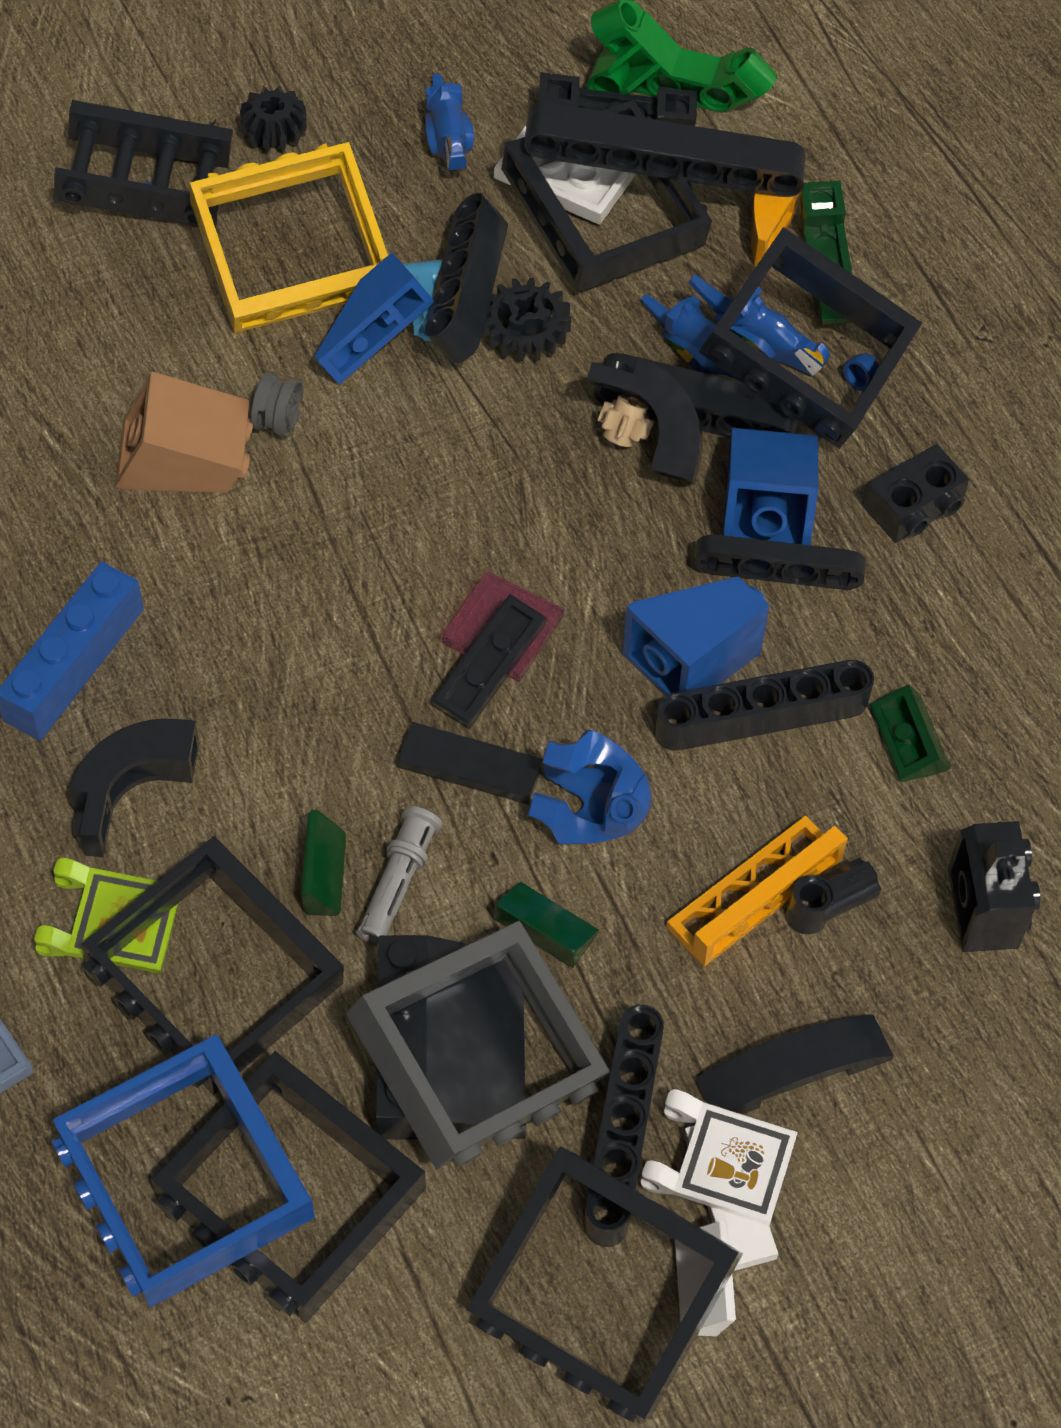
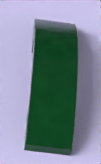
[800,180,853,325]

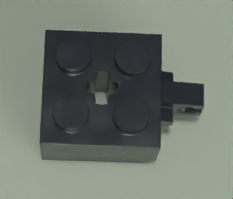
[948,821,1041,952]

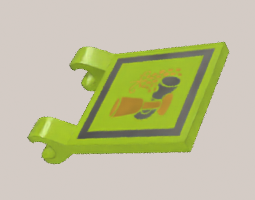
[34,858,179,974]

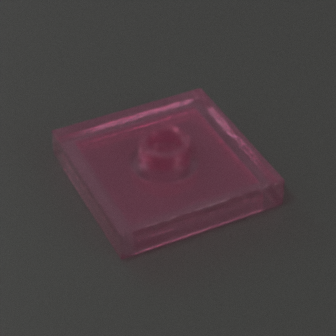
[442,571,564,682]

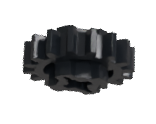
[483,278,572,361]

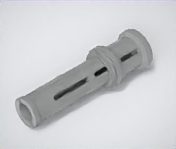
[356,806,443,945]

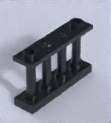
[54,100,233,229]

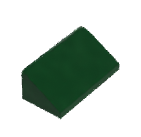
[869,684,951,782]
[301,809,346,916]
[494,882,599,968]

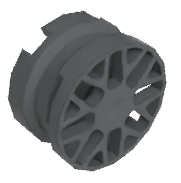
[251,371,304,437]

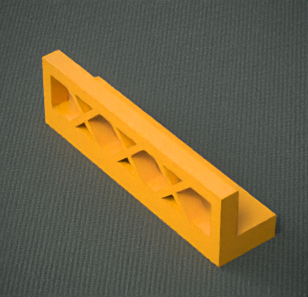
[666,815,848,967]

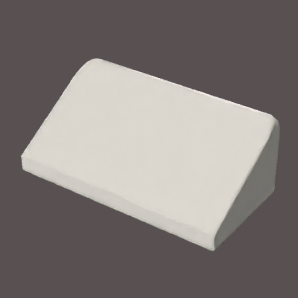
[675,1221,736,1337]

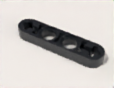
[693,535,866,590]

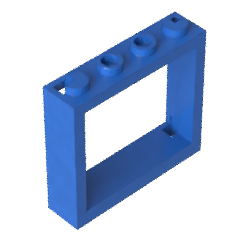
[51,1034,315,1308]

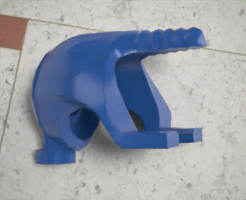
[528,730,652,844]

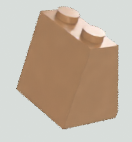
[115,371,253,493]

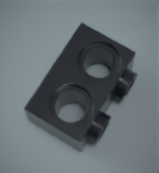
[863,444,969,543]

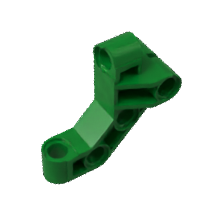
[587,0,777,112]

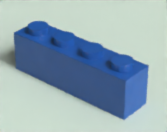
[0,561,144,741]

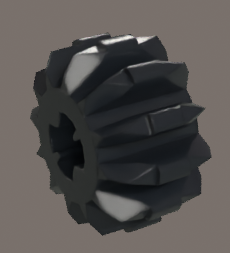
[240,85,307,153]

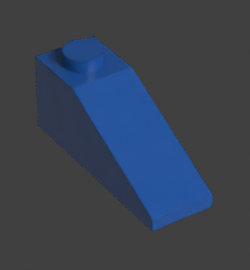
[314,252,435,385]

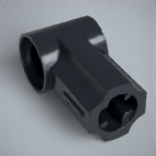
[785,858,881,935]

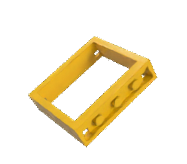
[190,142,388,334]

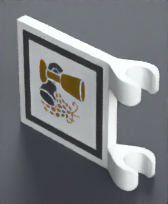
[641,1089,798,1226]

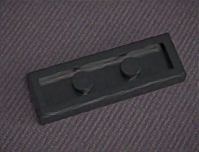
[431,594,547,729]
[398,722,543,805]

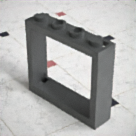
[346,921,610,1170]

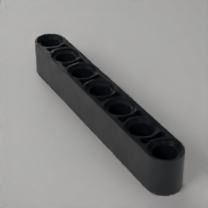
[524,102,805,197]

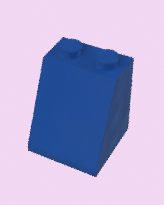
[722,428,819,545]
[622,576,769,696]

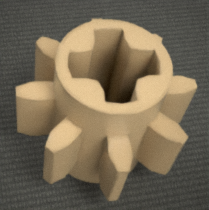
[598,394,654,447]

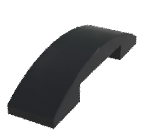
[538,72,697,126]
[696,1014,894,1114]

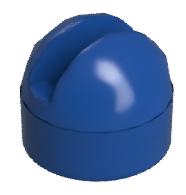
[843,353,880,390]

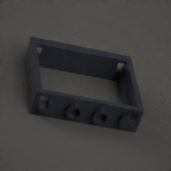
[501,100,712,292]
[699,227,922,449]
[82,836,344,1096]
[152,1051,426,1323]
[467,1146,744,1422]

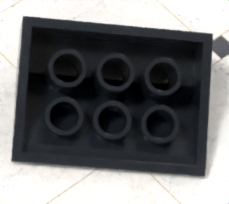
[376,935,526,1140]

